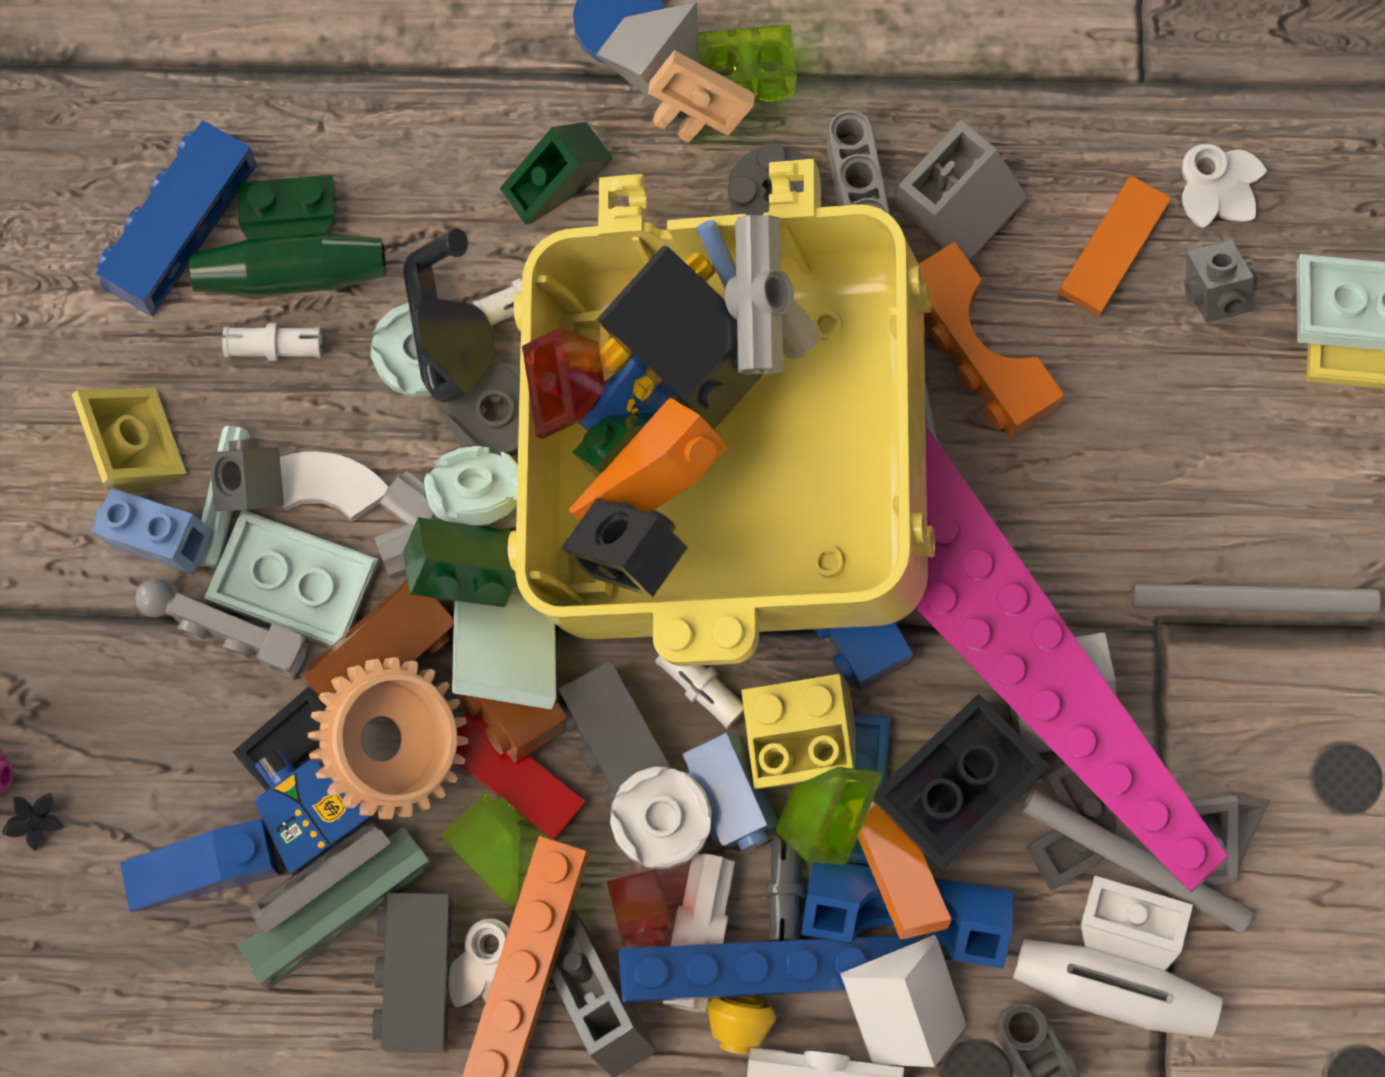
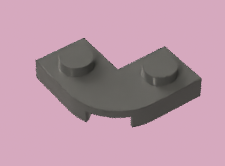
[1025,764,1116,890]

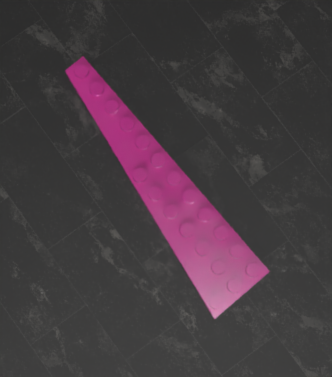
[916,426,1229,893]

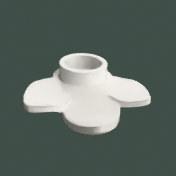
[1181,144,1267,228]
[448,919,509,1007]

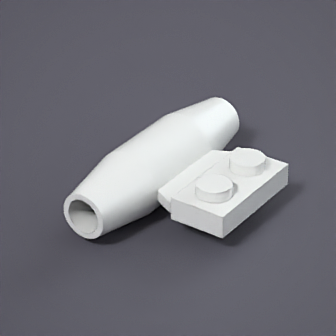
[1013,876,1223,1038]

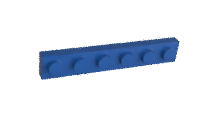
[619,935,920,1003]

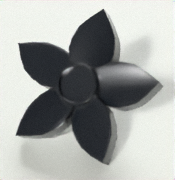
[2,793,65,851]

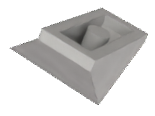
[596,1,698,106]
[1191,795,1270,886]

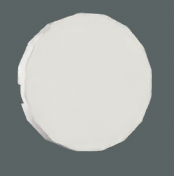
[610,766,712,869]

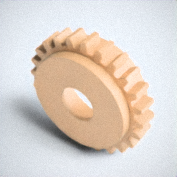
[308,657,468,819]

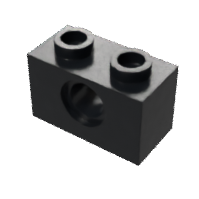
[561,499,688,597]

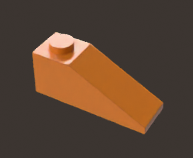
[568,398,729,522]

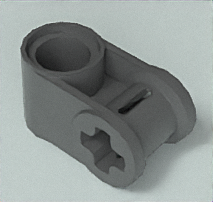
[994,1004,1080,1077]

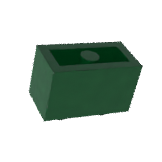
[403,517,517,607]

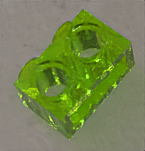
[697,24,797,102]

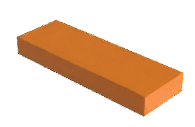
[1058,175,1171,317]
[847,798,951,940]

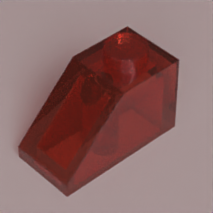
[522,327,606,439]

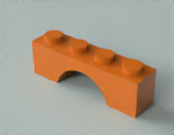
[919,242,1065,439]

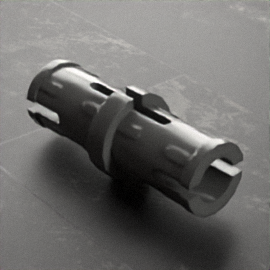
[765,839,805,942]

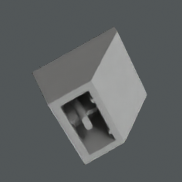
[894,120,1028,262]

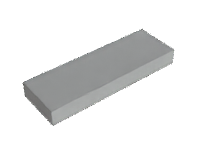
[250,820,390,934]

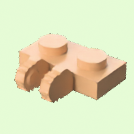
[648,50,755,143]

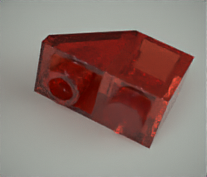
[607,869,671,948]

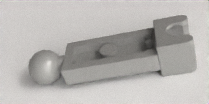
[135,579,311,680]

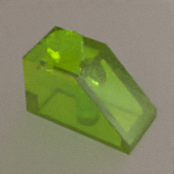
[775,767,882,865]
[441,793,522,913]

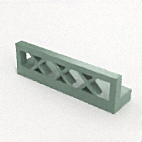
[237,826,434,989]

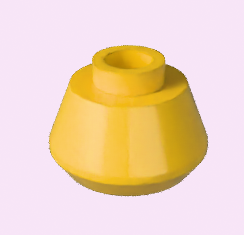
[707,996,777,1054]

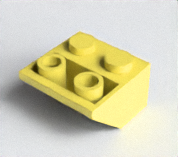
[741,674,856,790]

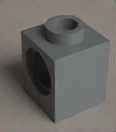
[209,439,284,511]

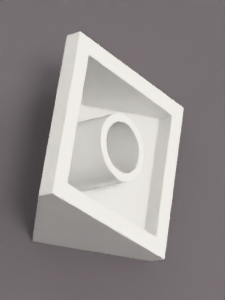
[840,935,967,1067]

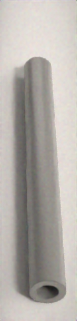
[1131,583,1380,614]
[1021,789,1253,933]

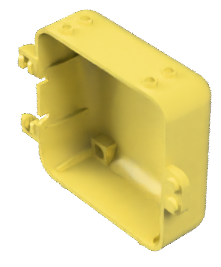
[508,159,935,666]

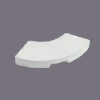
[280,452,388,522]

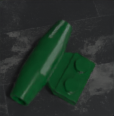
[189,175,386,297]

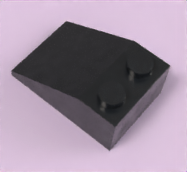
[596,245,764,430]
[870,694,1050,871]

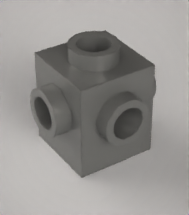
[1184,239,1258,323]

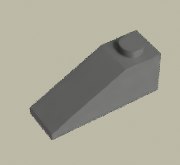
[551,910,657,1077]

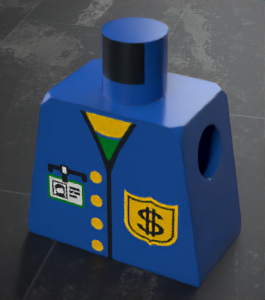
[254,748,372,876]

